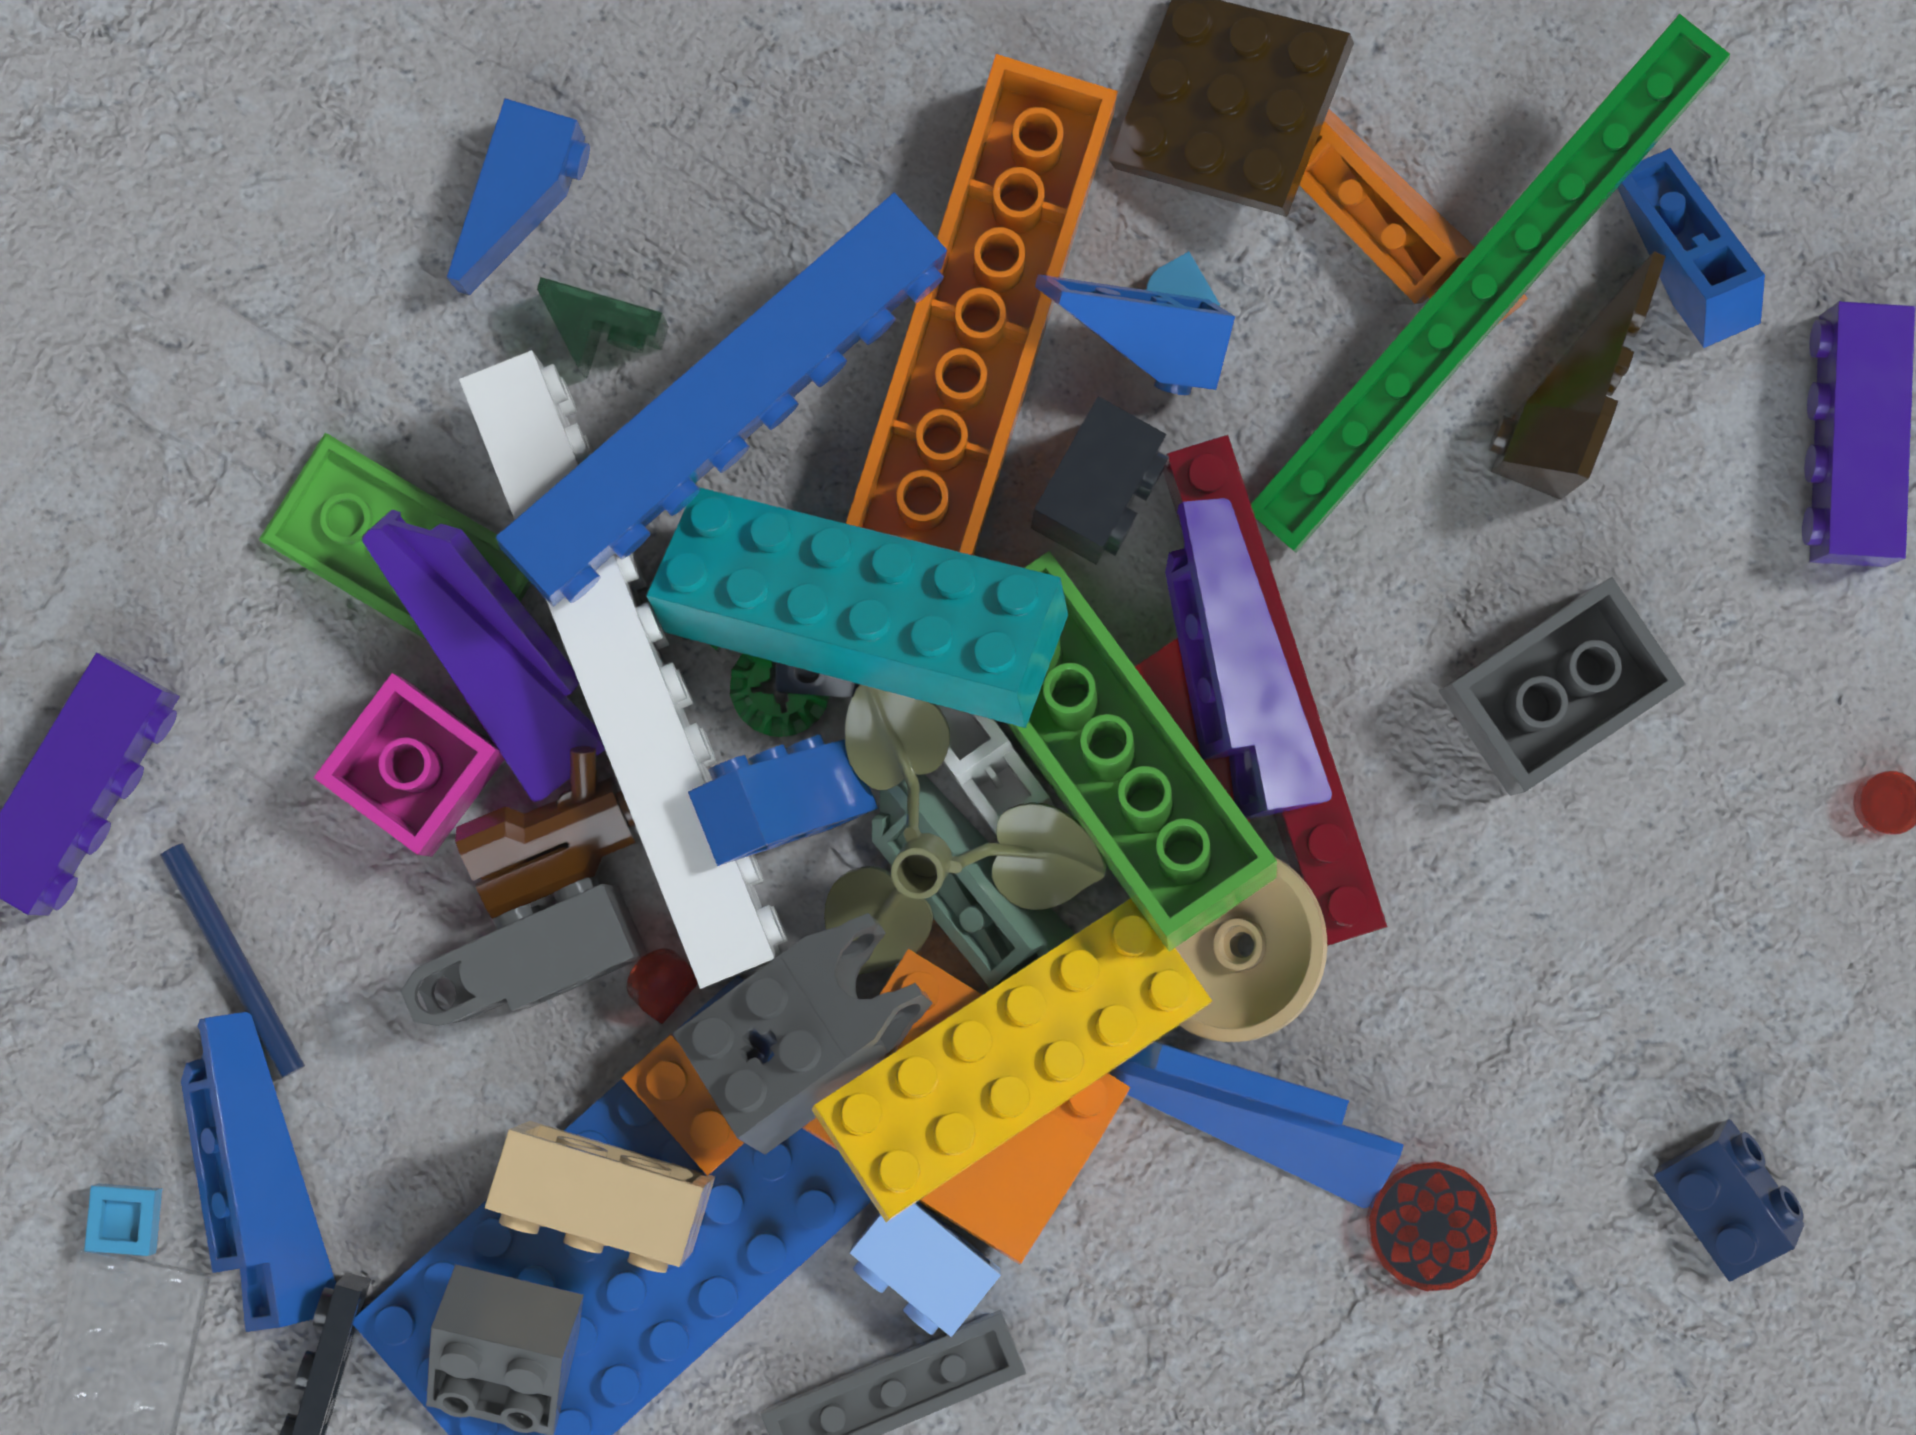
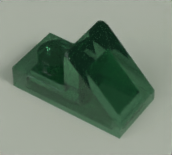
[537,277,669,379]

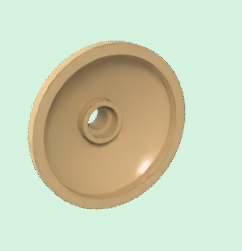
[1175,857,1327,1042]

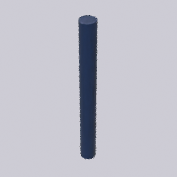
[160,843,305,1078]

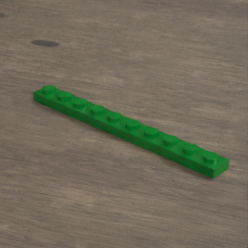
[1251,14,1730,553]

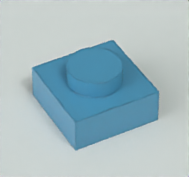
[84,1183,163,1256]

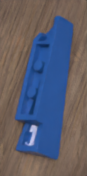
[181,1012,336,1332]
[1108,1042,1404,1208]

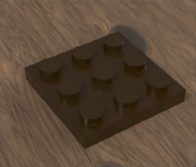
[1109,0,1354,217]

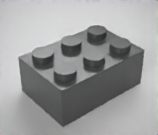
[1438,577,1686,796]

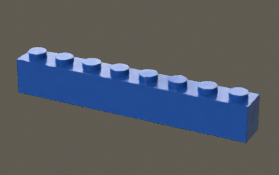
[496,192,947,607]

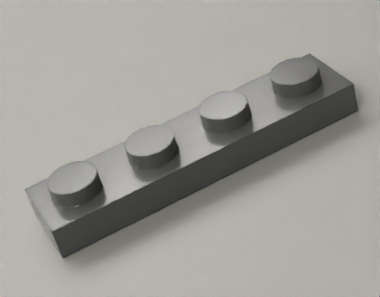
[761,1309,1026,1435]

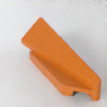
[1300,109,1528,326]

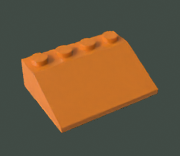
[802,949,1131,1265]

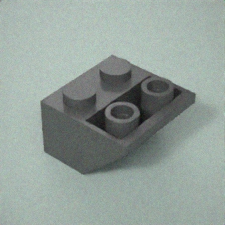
[426,1264,584,1435]

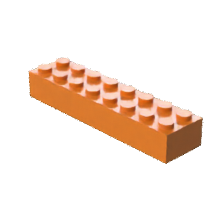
[846,54,1118,556]

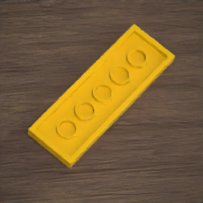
[812,898,1212,1222]

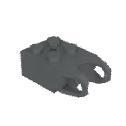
[400,878,648,1026]
[673,913,933,1155]

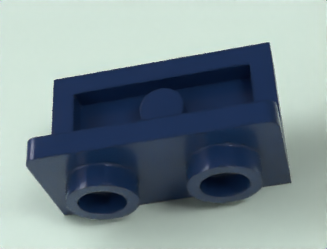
[1654,1119,1804,1282]

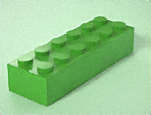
[1006,551,1277,952]

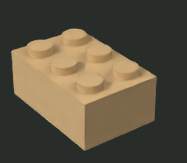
[485,1121,715,1273]

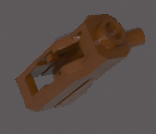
[455,746,636,919]

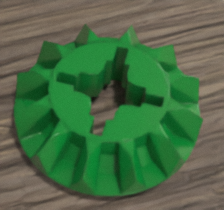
[730,653,830,737]

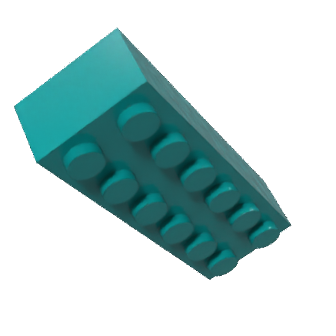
[646,487,1068,728]

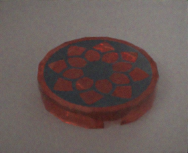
[1366,1160,1498,1291]

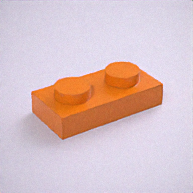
[622,1033,744,1176]

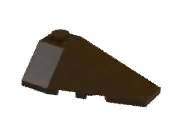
[1488,251,1666,500]

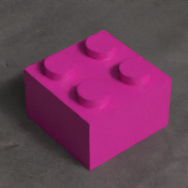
[313,673,505,857]

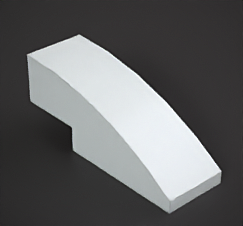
[937,705,1054,837]

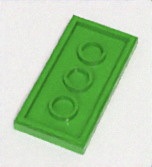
[259,433,532,640]

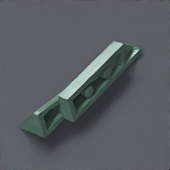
[872,774,1075,989]

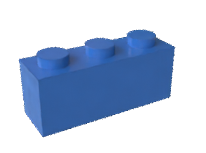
[688,735,878,866]

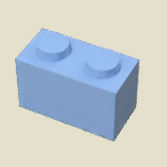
[850,1201,1001,1337]

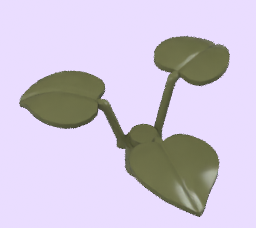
[824,684,1106,975]

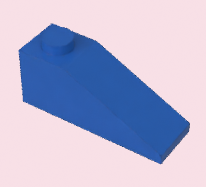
[447,98,590,295]
[1617,148,1765,348]
[1035,274,1235,395]

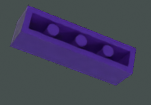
[1802,301,1915,567]
[0,652,180,916]

